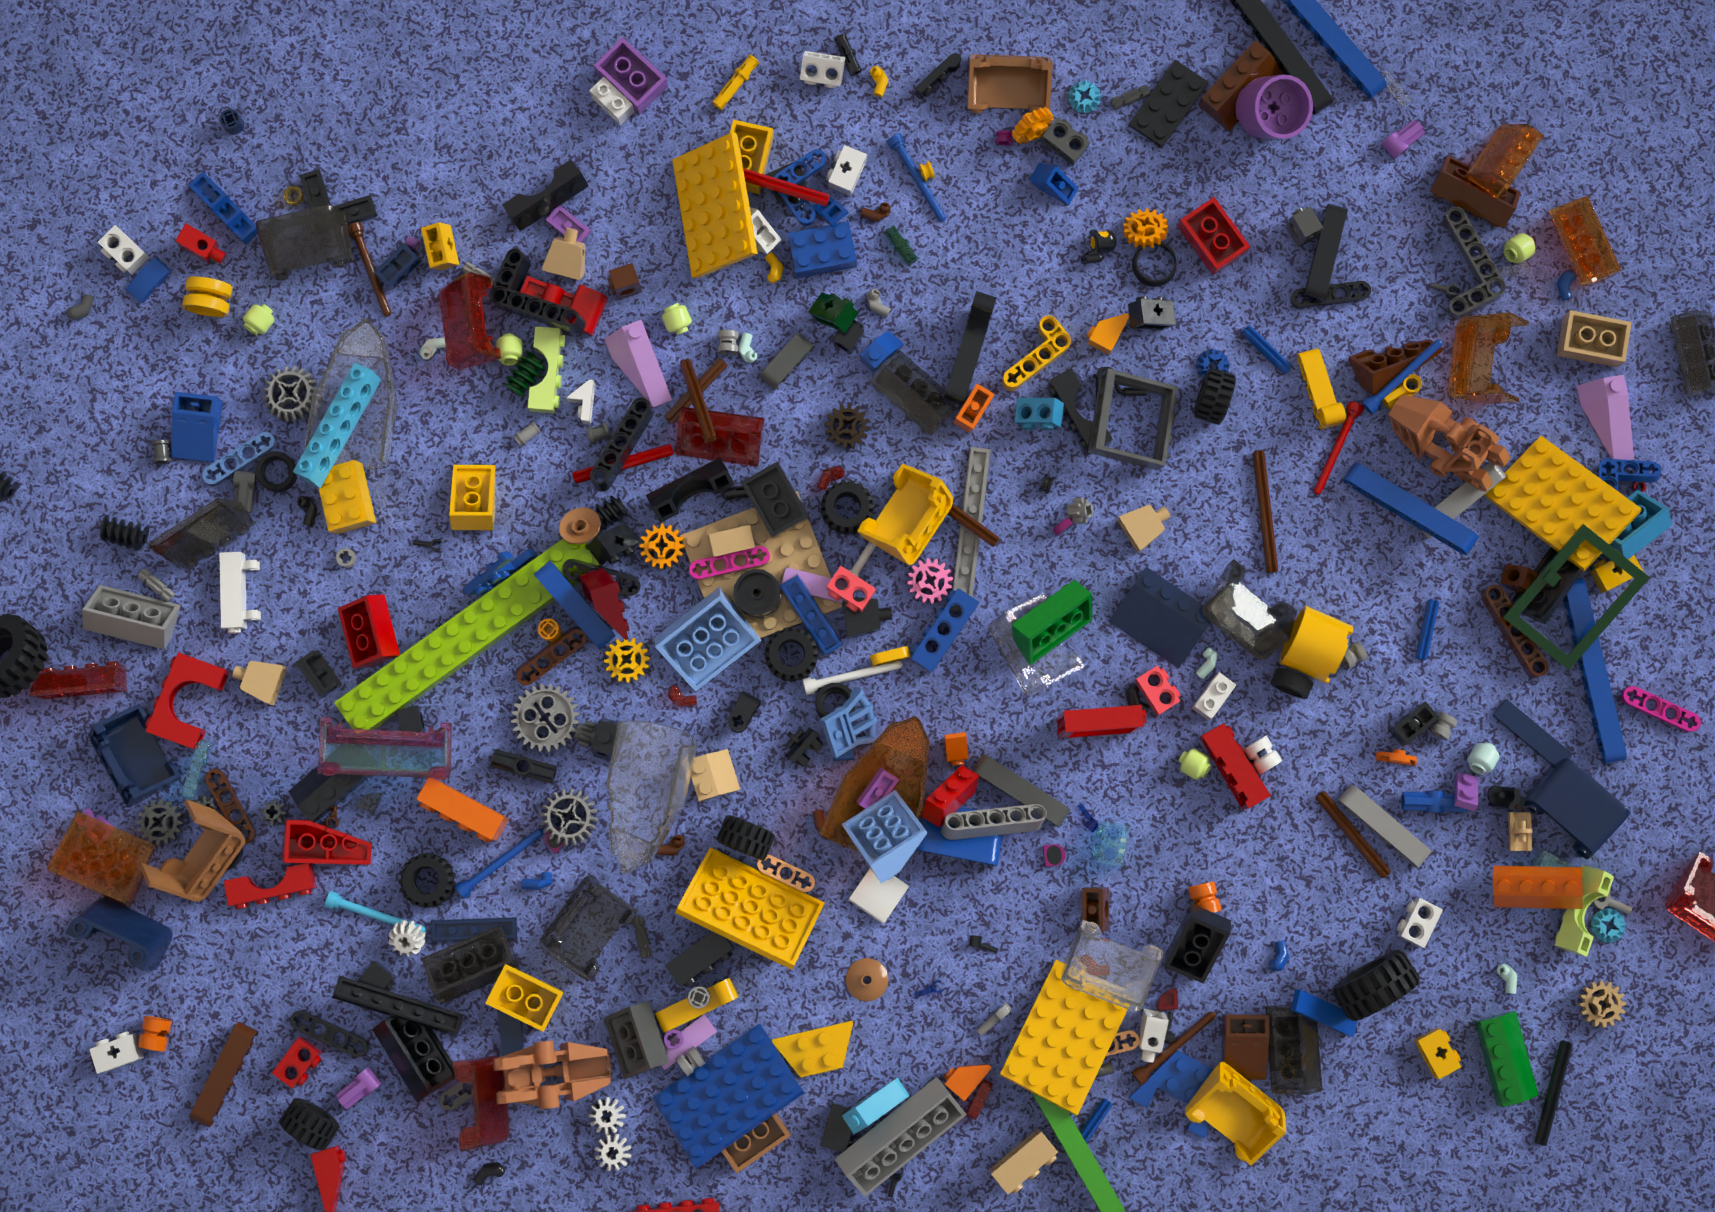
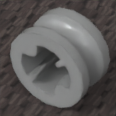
[336,548,356,568]

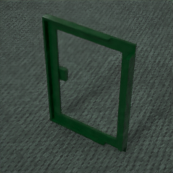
[1502,524,1650,670]

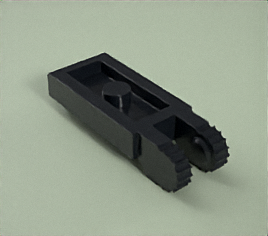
[915,52,962,99]

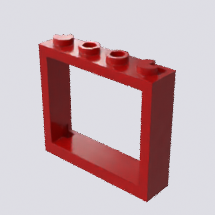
[1056,705,1147,739]

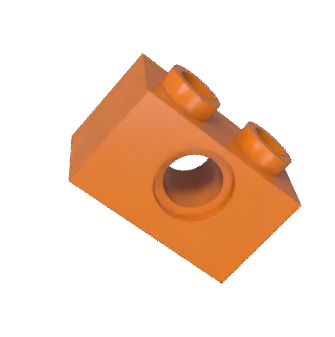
[953,384,995,433]

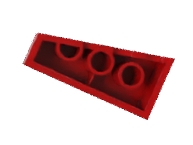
[1200,723,1271,810]

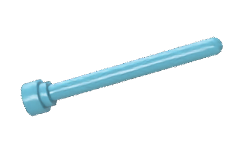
[325,891,426,932]

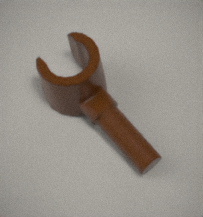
[325,805,340,828]

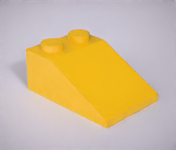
[449,465,495,530]
[485,964,563,1032]

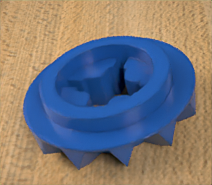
[1196,348,1230,379]

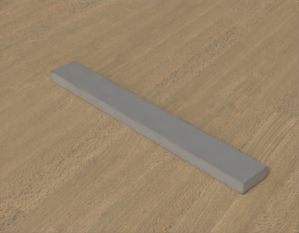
[950,447,991,613]

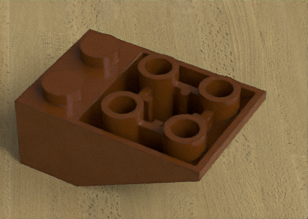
[1222,1014,1269,1080]

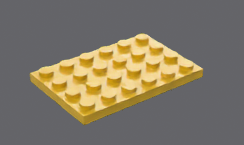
[672,132,758,278]
[1485,436,1641,571]
[675,847,825,970]
[999,960,1132,1116]

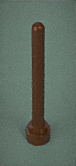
[346,222,391,317]
[1131,1011,1216,1085]

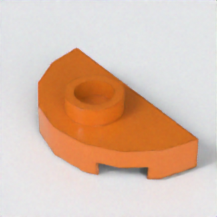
[1375,749,1417,766]

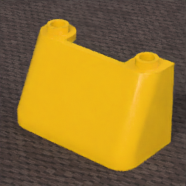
[857,463,953,565]
[1185,1062,1286,1165]

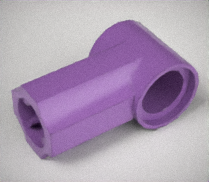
[1381,120,1425,160]
[336,1067,382,1109]

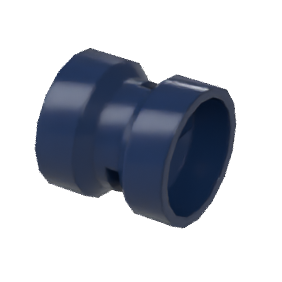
[219,109,244,135]

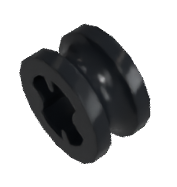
[1038,473,1055,494]

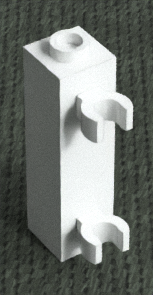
[219,552,261,634]

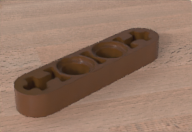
[515,627,587,685]
[205,769,256,844]

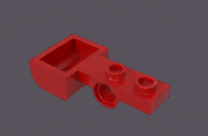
[520,276,608,336]

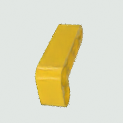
[1002,315,1071,391]
[1297,348,1346,430]
[655,977,739,1033]

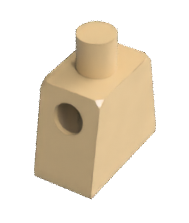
[542,228,586,280]
[1117,505,1171,553]
[232,661,287,706]

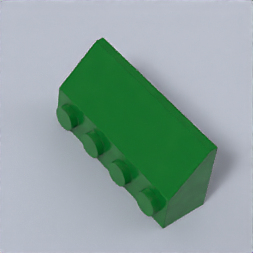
[1012,579,1092,666]
[1474,1011,1539,1107]

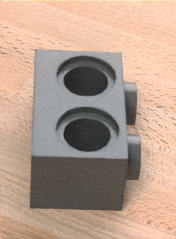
[1041,117,1090,166]

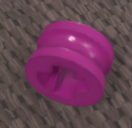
[995,130,1013,146]

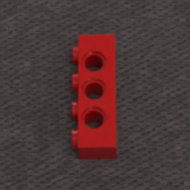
[632,1198,720,1212]

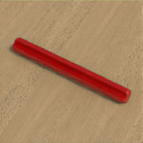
[743,168,829,206]
[572,444,674,483]

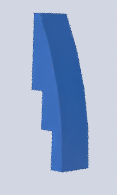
[188,172,261,245]

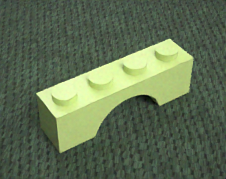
[528,326,565,414]
[1555,865,1614,957]

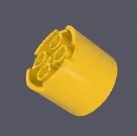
[1279,605,1353,684]

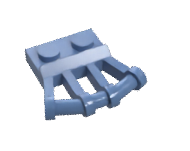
[820,687,878,758]

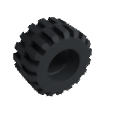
[1194,368,1236,425]
[821,480,873,536]
[765,627,818,682]
[716,815,775,860]
[399,853,456,908]
[279,1098,340,1150]

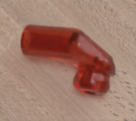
[817,466,845,491]

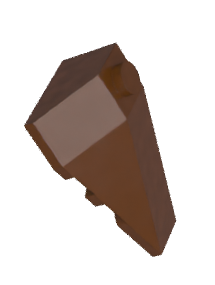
[1349,339,1442,395]

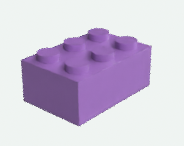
[594,37,668,115]

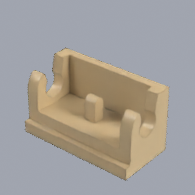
[709,524,755,557]

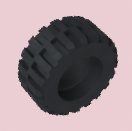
[0,614,48,698]
[1333,949,1420,1021]

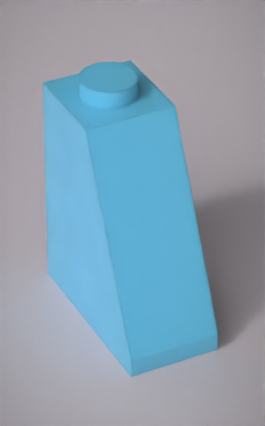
[842,1077,909,1134]

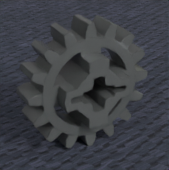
[136,799,185,846]

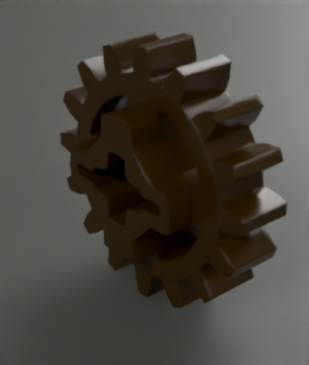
[825,404,870,450]

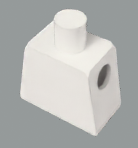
[1138,1009,1169,1062]

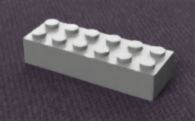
[835,1077,966,1197]

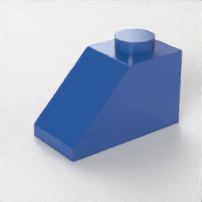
[1029,163,1078,205]
[860,331,904,374]

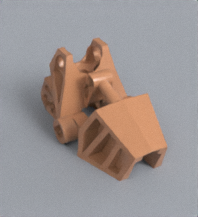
[1388,395,1510,492]
[493,1040,612,1109]

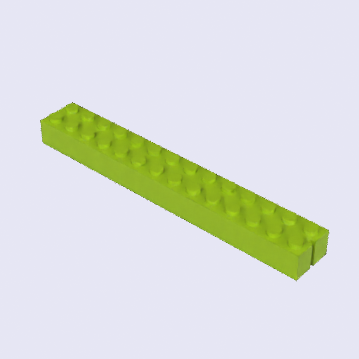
[334,539,603,739]

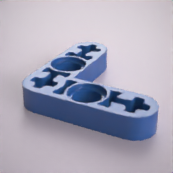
[774,149,826,226]
[1597,459,1662,491]

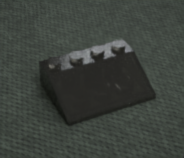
[148,498,255,570]

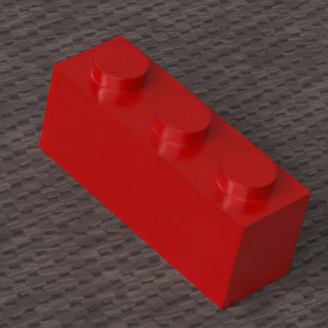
[922,765,979,828]

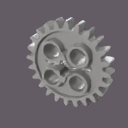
[511,684,581,752]

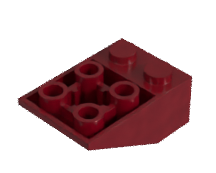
[579,568,629,640]

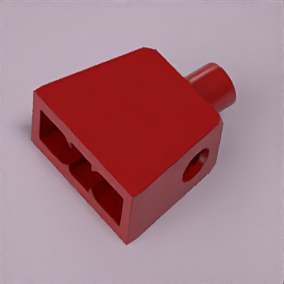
[175,223,227,264]

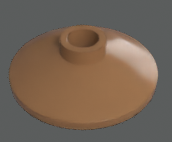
[559,507,601,545]
[846,958,888,1001]

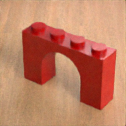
[145,652,230,751]

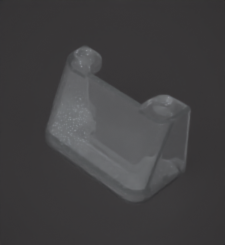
[989,594,1085,696]
[1061,920,1163,1011]

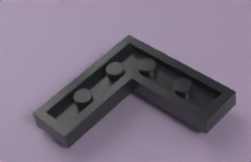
[299,169,378,235]

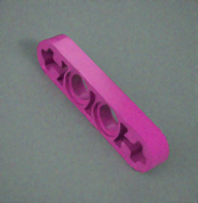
[689,546,770,580]
[1621,686,1701,732]

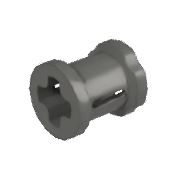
[586,421,611,445]
[151,440,172,464]

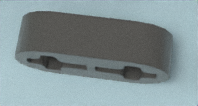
[439,1079,478,1111]

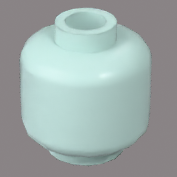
[1467,742,1499,775]

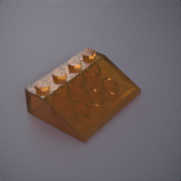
[46,811,155,908]

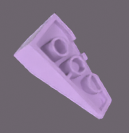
[604,320,672,408]
[1576,375,1634,460]

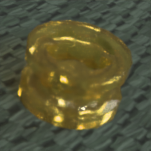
[283,186,304,206]

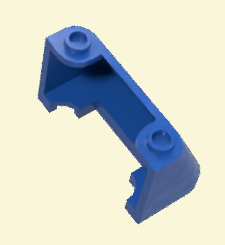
[915,796,1002,866]

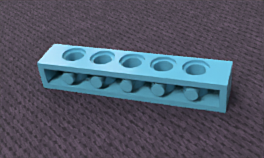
[293,362,381,488]

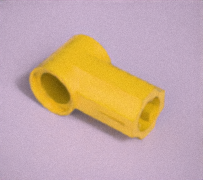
[1382,374,1422,410]

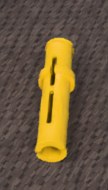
[711,54,759,111]

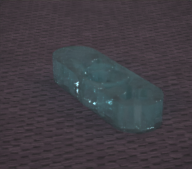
[182,739,213,801]

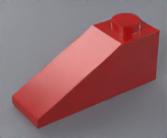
[310,1145,346,1212]

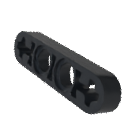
[1290,281,1371,309]
[562,559,641,596]
[290,1010,369,1057]

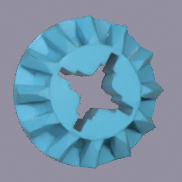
[1068,80,1101,113]
[1591,908,1627,943]

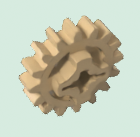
[1577,980,1627,1028]

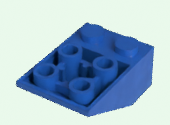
[172,392,223,463]

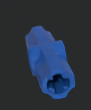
[1401,791,1467,813]

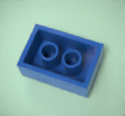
[788,221,857,279]

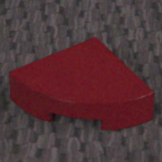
[1156,988,1178,1011]

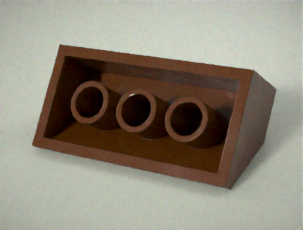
[1198,40,1283,132]
[1430,155,1521,229]

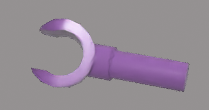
[405,237,420,251]

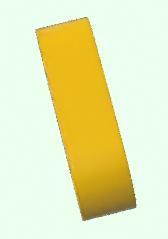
[870,646,911,666]

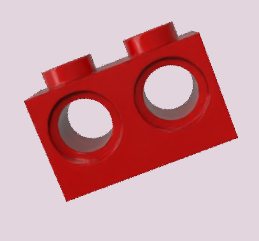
[272,1037,322,1089]

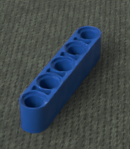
[534,561,616,649]

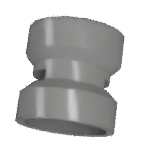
[718,330,739,355]
[1342,641,1368,669]
[1429,712,1458,741]
[688,986,711,1009]
[676,1046,706,1076]

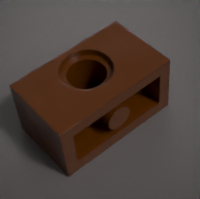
[607,263,642,300]
[1082,886,1109,932]

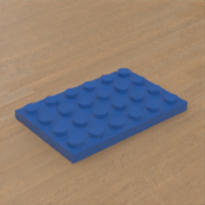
[653,1024,805,1169]

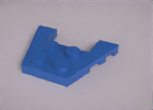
[463,549,538,596]
[1129,1050,1213,1138]

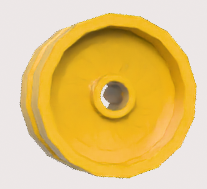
[181,276,233,318]

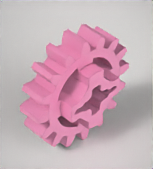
[907,558,953,604]

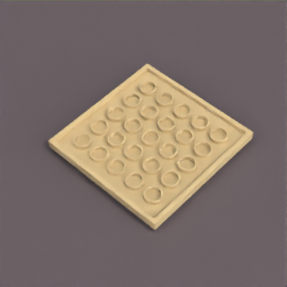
[680,491,843,639]

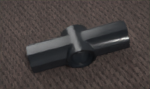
[490,749,557,784]

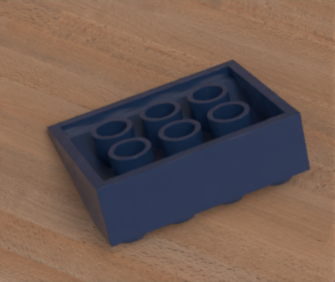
[1109,567,1216,668]

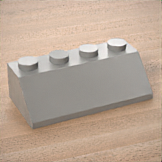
[82,585,181,649]

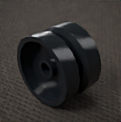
[733,569,782,619]

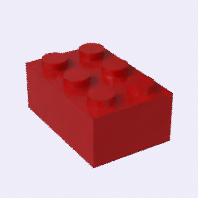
[1177,197,1250,276]
[337,594,400,669]

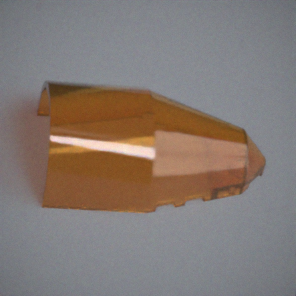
[819,716,930,853]

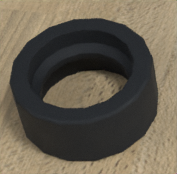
[255,451,298,493]
[1270,668,1314,699]
[815,683,855,719]

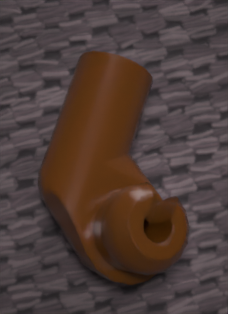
[860,202,891,222]
[812,810,835,840]
[656,835,685,856]

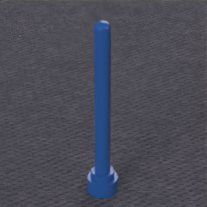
[886,133,946,222]
[1361,339,1443,415]
[454,829,543,899]

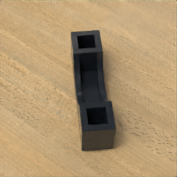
[502,160,589,231]
[1047,368,1113,455]
[646,458,735,523]

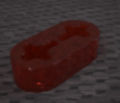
[966,1078,993,1120]

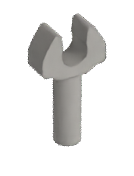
[1592,890,1632,915]
[976,1003,1011,1036]

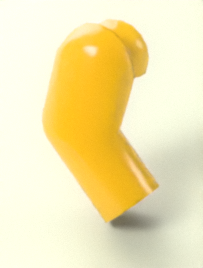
[870,66,888,98]
[765,252,783,283]

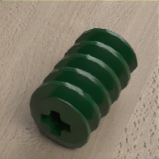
[501,350,545,397]

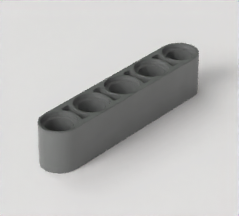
[972,754,1070,828]

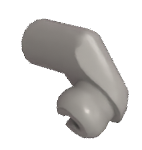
[867,289,891,318]

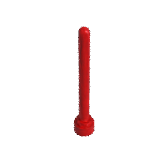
[1314,401,1364,495]

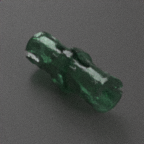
[884,225,919,266]

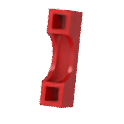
[224,863,317,910]

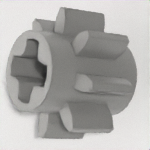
[1067,498,1093,524]

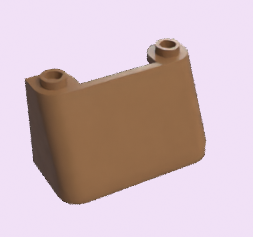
[967,54,1053,113]

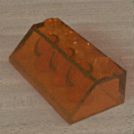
[1465,124,1544,200]
[1549,195,1621,286]

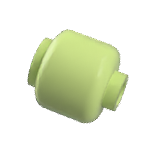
[1504,233,1535,264]
[661,303,692,335]
[243,304,275,336]
[496,333,523,366]
[1179,748,1212,780]

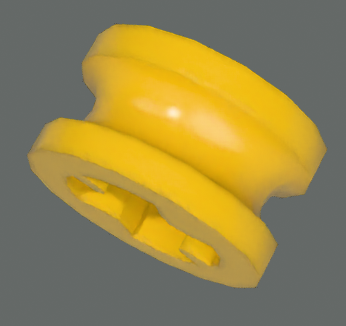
[919,161,935,182]

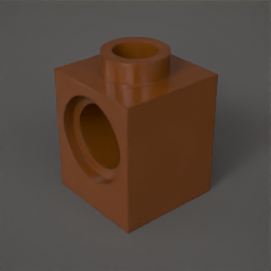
[1500,564,1539,592]

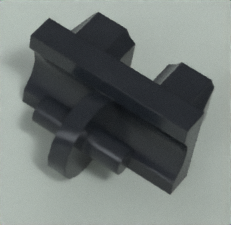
[784,727,823,767]
[1487,785,1526,810]

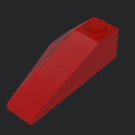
[281,819,372,865]

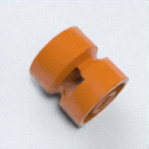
[1188,881,1222,913]
[137,1016,172,1051]

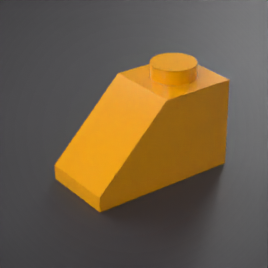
[1086,313,1129,355]

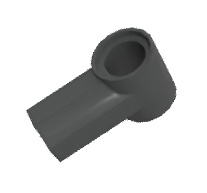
[233,471,257,513]

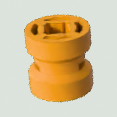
[538,619,561,642]

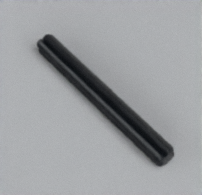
[1534,1040,1573,1146]

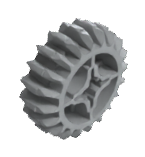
[263,366,320,422]
[540,788,598,846]

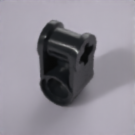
[728,691,762,733]

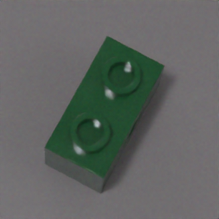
[808,292,859,333]

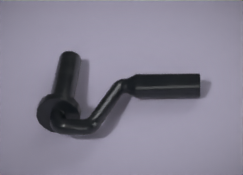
[1093,367,1147,398]

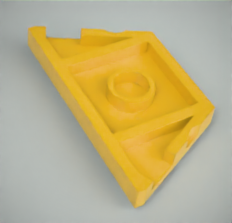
[772,1021,853,1077]

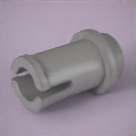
[513,422,541,447]

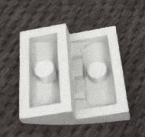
[848,869,909,924]

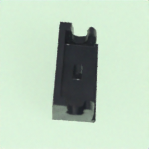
[295,650,342,698]

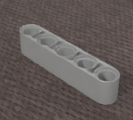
[1421,462,1506,539]
[1337,784,1431,868]
[941,804,1047,840]

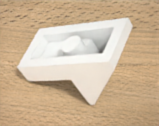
[566,380,595,425]

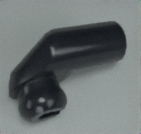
[297,496,317,527]
[1125,685,1150,713]
[473,1162,505,1186]

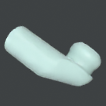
[738,333,757,363]
[420,337,448,360]
[1196,648,1218,679]
[1497,964,1517,994]

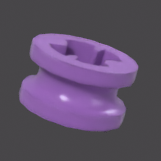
[664,1029,684,1049]

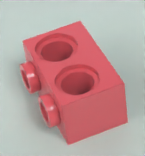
[827,566,876,612]
[1134,665,1181,716]

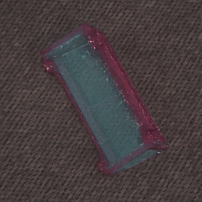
[317,717,452,780]

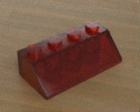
[676,407,765,466]
[30,661,127,700]

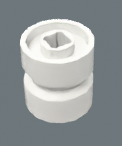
[1244,735,1283,775]

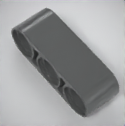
[759,333,815,391]

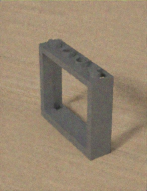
[1088,368,1178,470]

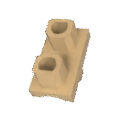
[1508,812,1532,851]

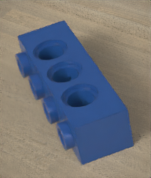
[910,588,980,672]

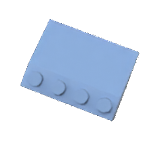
[655,586,761,691]
[842,790,927,884]

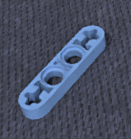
[202,432,276,486]

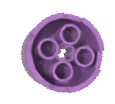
[1235,75,1313,139]

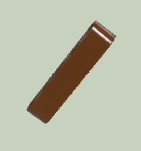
[1481,585,1549,678]
[189,1022,259,1128]

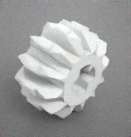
[388,919,426,957]
[589,1097,626,1135]
[595,1134,632,1171]

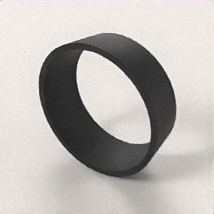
[1132,243,1177,287]

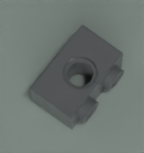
[1286,206,1323,248]

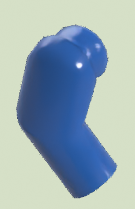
[1557,270,1577,301]
[521,872,553,890]
[1269,940,1289,971]

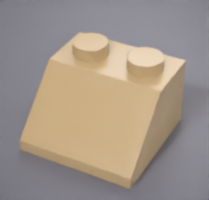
[686,749,740,802]

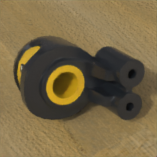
[1081,229,1117,264]

